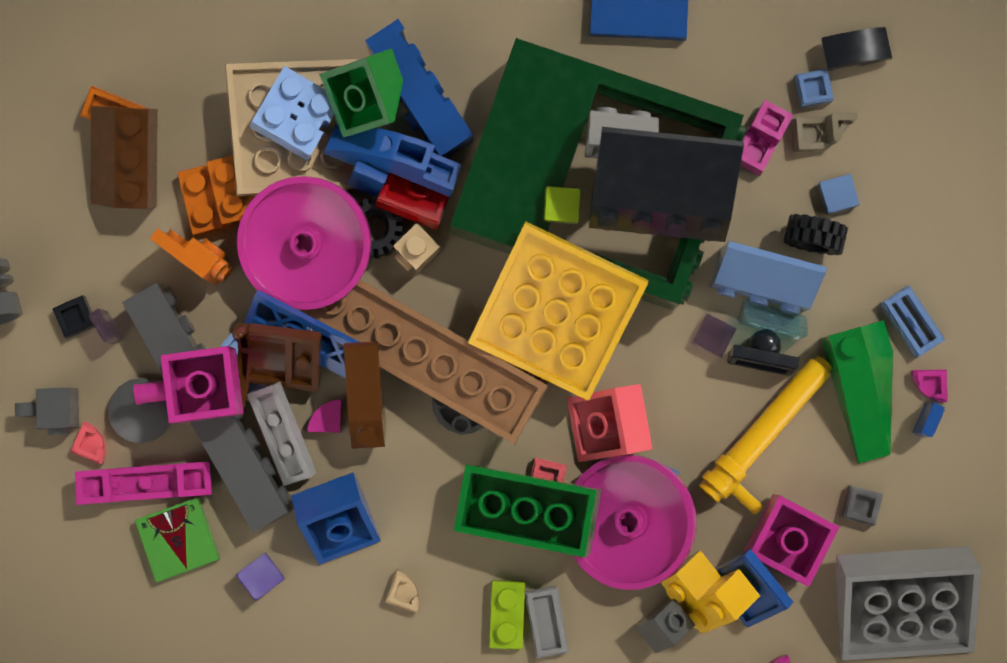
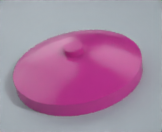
[237,176,371,310]
[573,455,697,590]

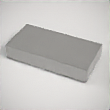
[525,585,569,658]

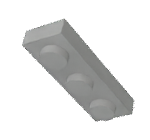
[247,382,317,486]

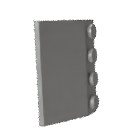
[835,546,981,661]

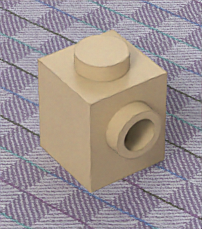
[393,223,441,274]

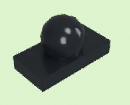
[727,329,800,376]

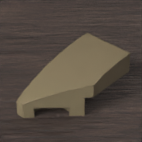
[791,113,857,152]

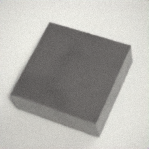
[841,485,883,526]

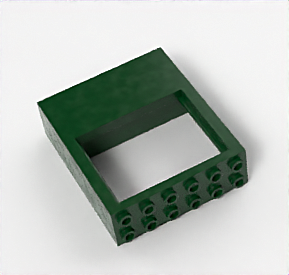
[450,38,746,310]

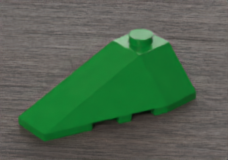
[820,320,893,464]

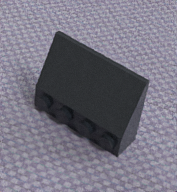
[589,127,744,242]

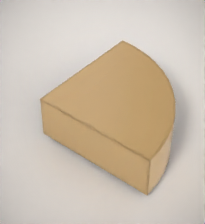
[386,570,419,613]

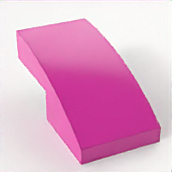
[741,100,793,176]

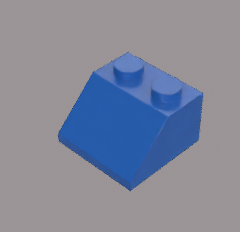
[291,472,381,565]

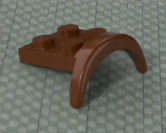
[232,323,321,410]

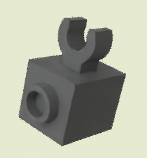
[15,388,79,435]
[635,599,695,654]

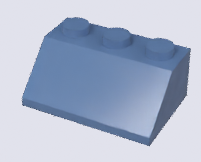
[710,241,827,315]

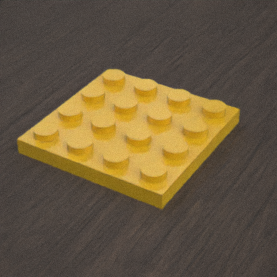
[468,222,649,401]

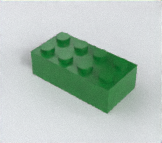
[453,465,602,558]

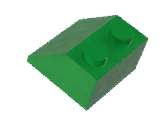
[319,48,403,138]

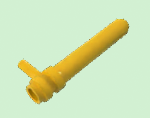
[698,356,832,515]

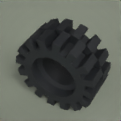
[359,197,404,259]
[784,214,848,256]

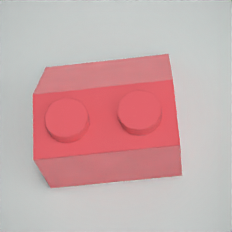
[566,384,653,462]

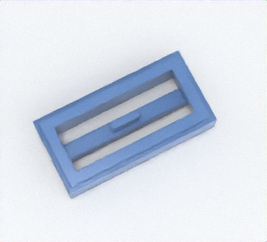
[880,285,945,358]

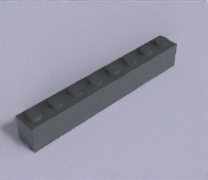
[122,283,292,532]

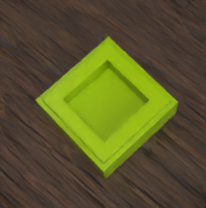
[543,186,581,224]

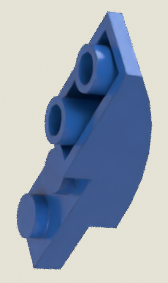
[324,125,462,197]

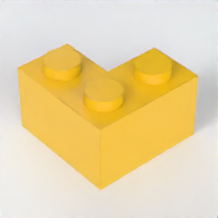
[660,550,760,634]

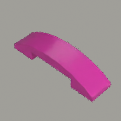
[75,461,212,505]

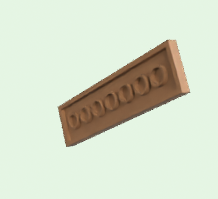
[297,280,549,445]

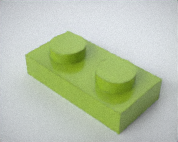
[489,580,525,650]

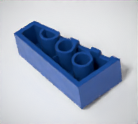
[365,19,474,159]

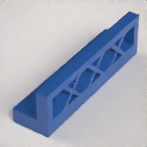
[244,290,359,379]

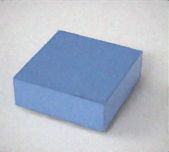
[794,69,834,108]
[817,174,860,215]

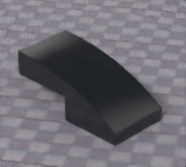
[821,27,892,71]

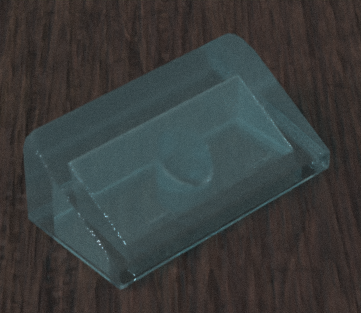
[738,300,808,340]

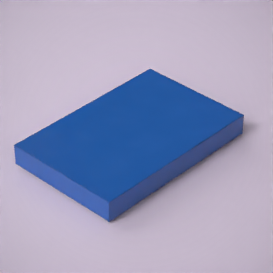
[590,0,688,41]

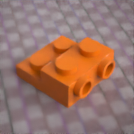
[177,155,255,236]
[149,228,234,286]

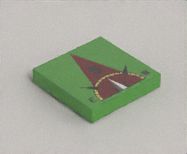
[135,497,221,583]

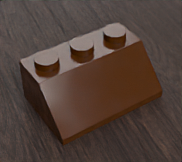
[91,106,158,209]

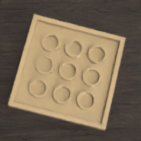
[225,59,358,197]

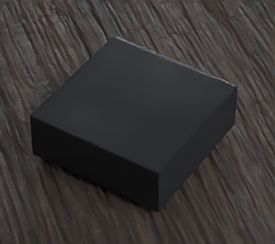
[52,295,98,339]

